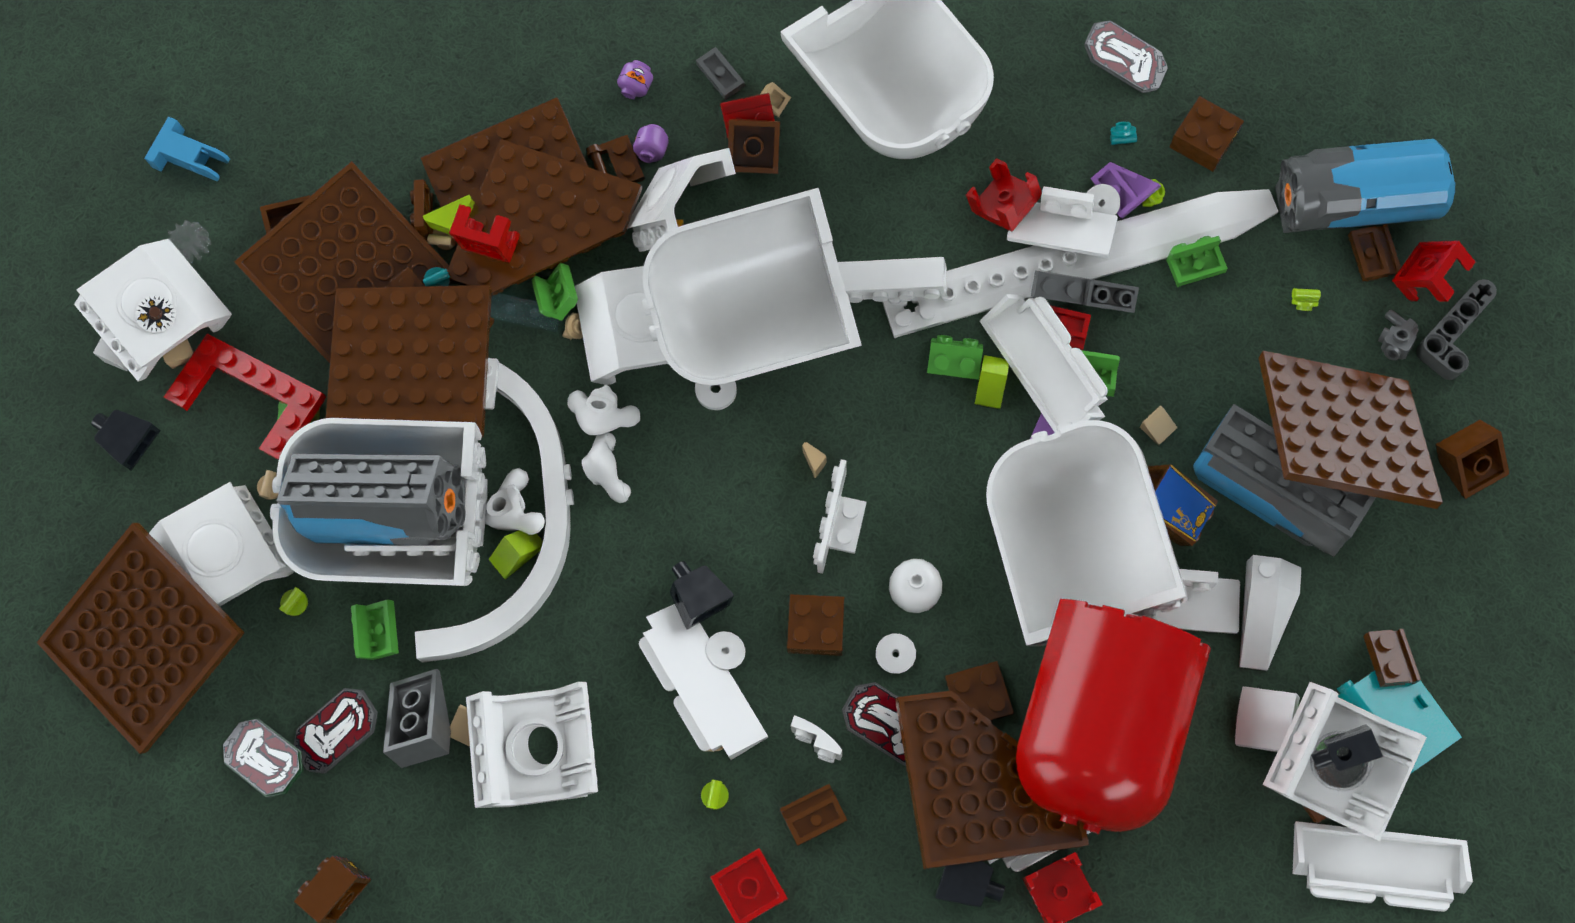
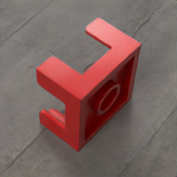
[966,158,1042,232]
[449,204,520,263]
[1392,241,1476,302]
[710,848,788,923]
[1022,852,1103,923]

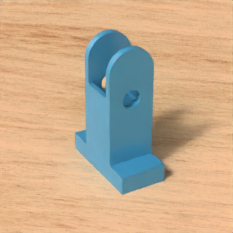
[144,117,230,181]

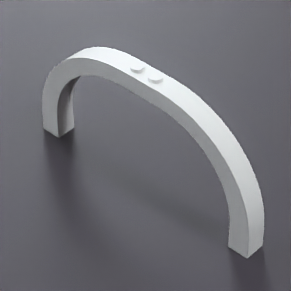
[415,363,574,662]

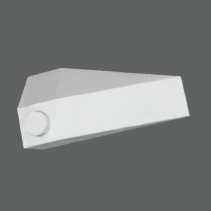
[1239,555,1301,671]

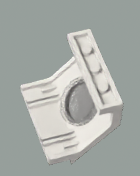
[1263,682,1427,842]

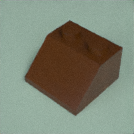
[1435,420,1509,499]

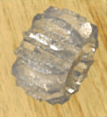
[167,220,212,264]

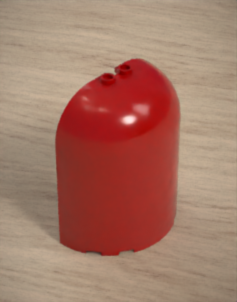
[1016,599,1211,834]

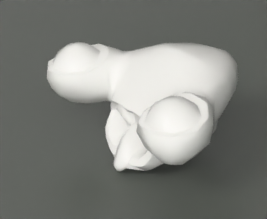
[567,385,640,435]
[582,433,631,503]
[485,468,545,535]

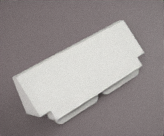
[980,294,1108,433]
[639,604,768,760]
[1293,821,1473,912]

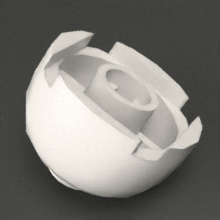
[889,559,942,613]

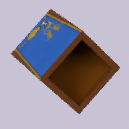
[1147,464,1218,546]

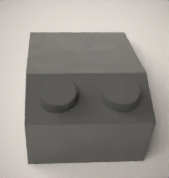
[383,669,451,768]

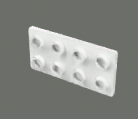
[1007,186,1118,258]
[813,459,866,574]
[344,538,456,556]
[1153,569,1240,634]

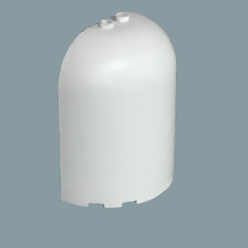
[781,0,994,159]
[642,188,862,385]
[270,418,487,586]
[986,420,1188,646]

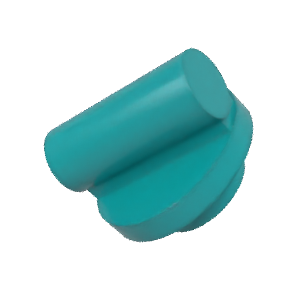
[1110,122,1137,145]
[423,267,450,286]

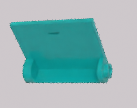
[1337,671,1462,774]

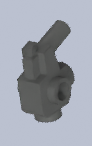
[1378,309,1419,360]

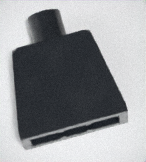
[91,410,161,471]
[670,561,734,630]
[1311,724,1383,772]
[935,861,1005,907]

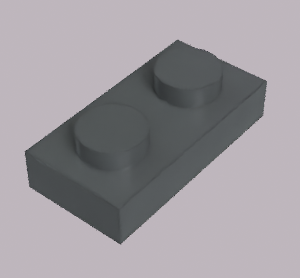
[696,47,745,100]

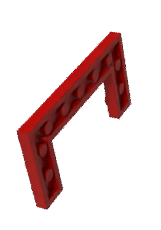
[164,334,327,460]

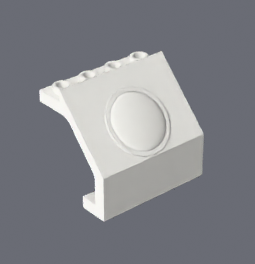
[627,148,736,252]
[74,239,232,381]
[575,266,668,385]
[149,482,294,607]
[466,682,598,808]

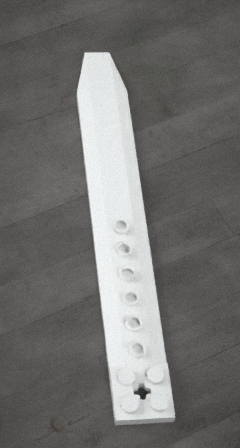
[882,189,1278,338]

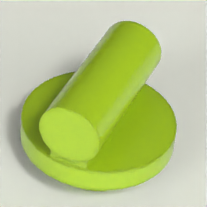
[1142,179,1165,207]
[1292,288,1321,311]
[279,587,308,616]
[701,780,729,810]

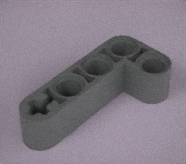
[1416,279,1497,380]

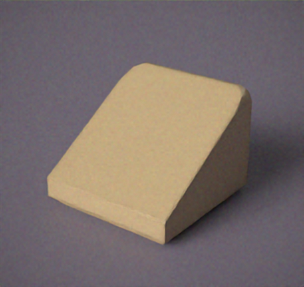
[761,82,791,117]
[163,339,194,369]
[1140,406,1177,446]
[802,442,827,478]
[450,704,470,746]

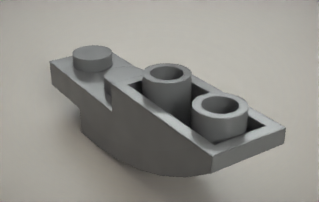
[1031,270,1139,313]

